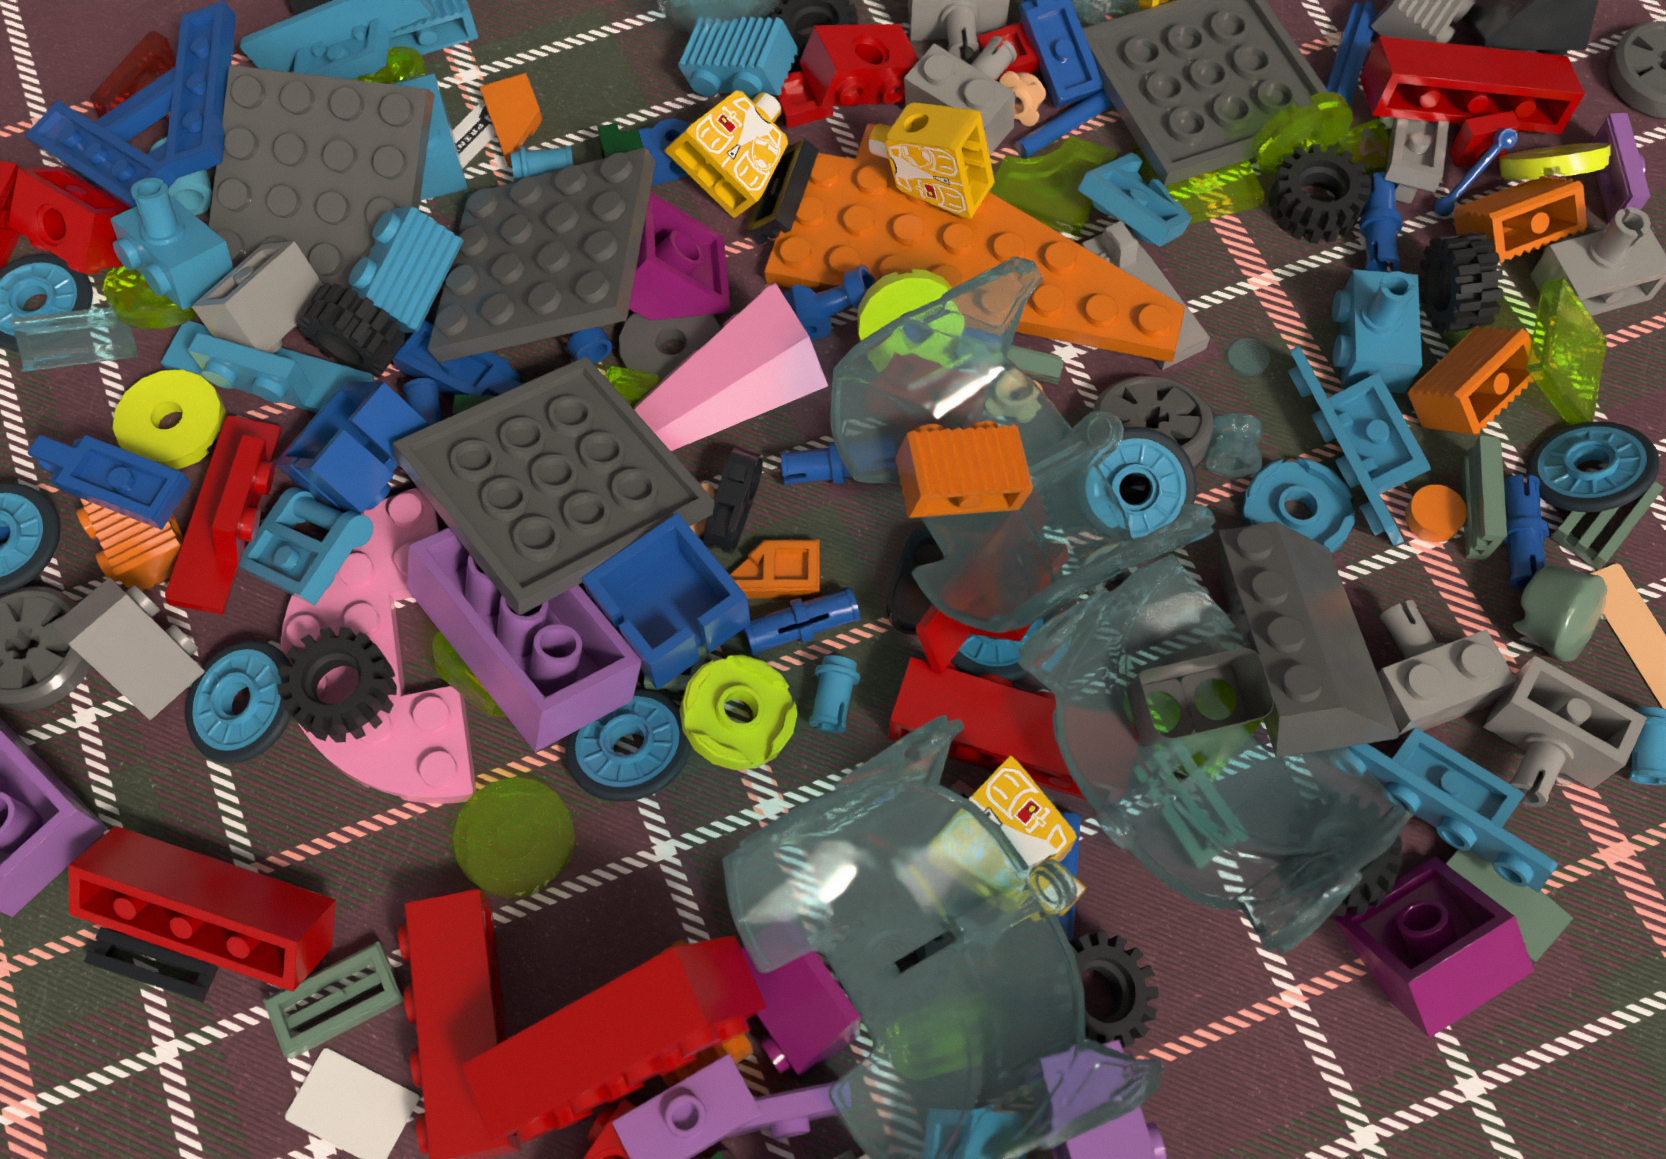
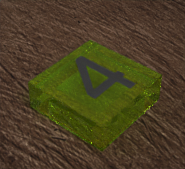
[1330,119,1391,177]

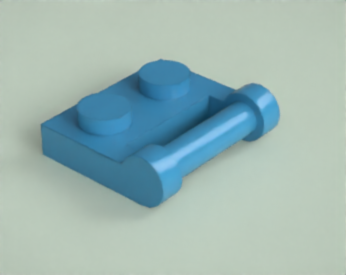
[239,487,373,606]

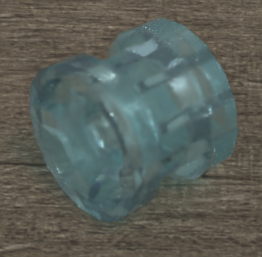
[1206,413,1263,478]

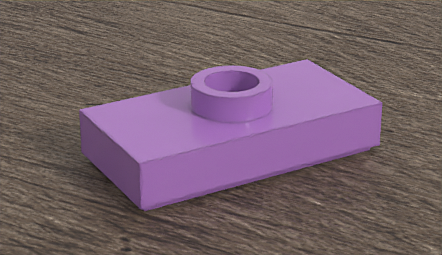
[1591,113,1651,224]
[612,1054,762,1159]
[727,1080,853,1139]

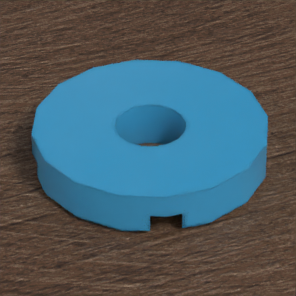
[1241,458,1355,554]

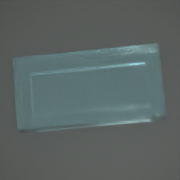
[11,305,137,372]

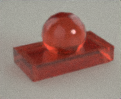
[90,30,176,118]

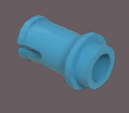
[510,145,573,182]
[808,655,861,733]
[1629,707,1666,785]

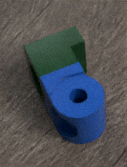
[597,118,690,186]

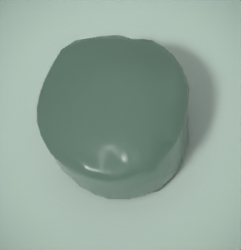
[1513,565,1607,663]

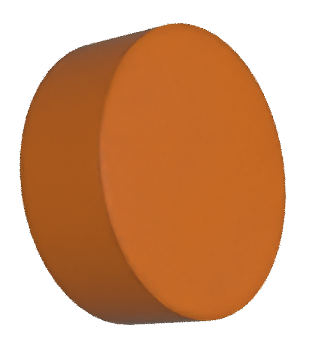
[1405,485,1467,543]

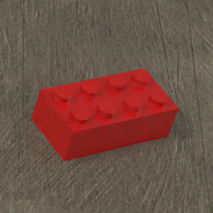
[461,935,767,1144]

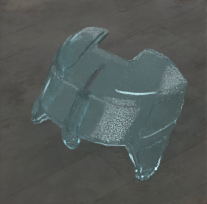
[830,257,1215,633]
[1018,554,1412,954]
[722,715,1165,1159]

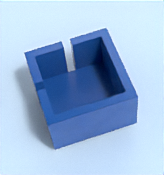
[274,382,431,513]
[582,512,751,690]

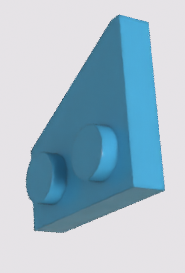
[1078,152,1192,247]

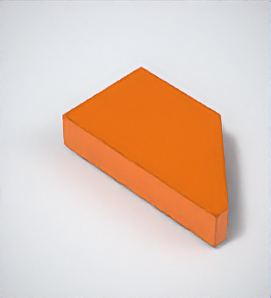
[479,73,543,166]
[730,540,820,599]

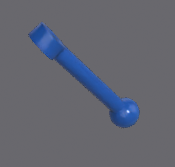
[1434,127,1518,217]

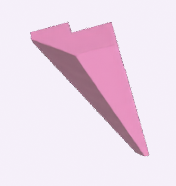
[634,282,828,451]

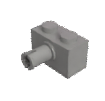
[907,0,1010,63]
[904,36,1017,156]
[1530,207,1666,325]
[191,241,323,354]
[53,577,205,720]
[1377,600,1517,744]
[1483,655,1647,807]

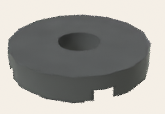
[619,312,722,392]

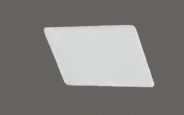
[285,1048,419,1159]

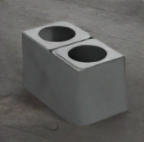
[1125,648,1274,748]

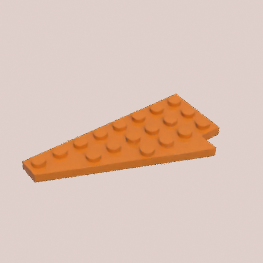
[764,123,1186,363]

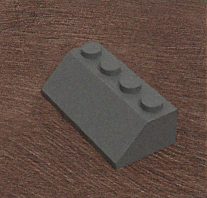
[1217,521,1399,758]

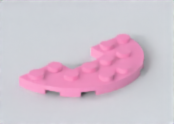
[280,487,478,804]

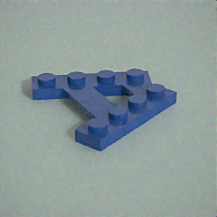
[25,0,236,209]

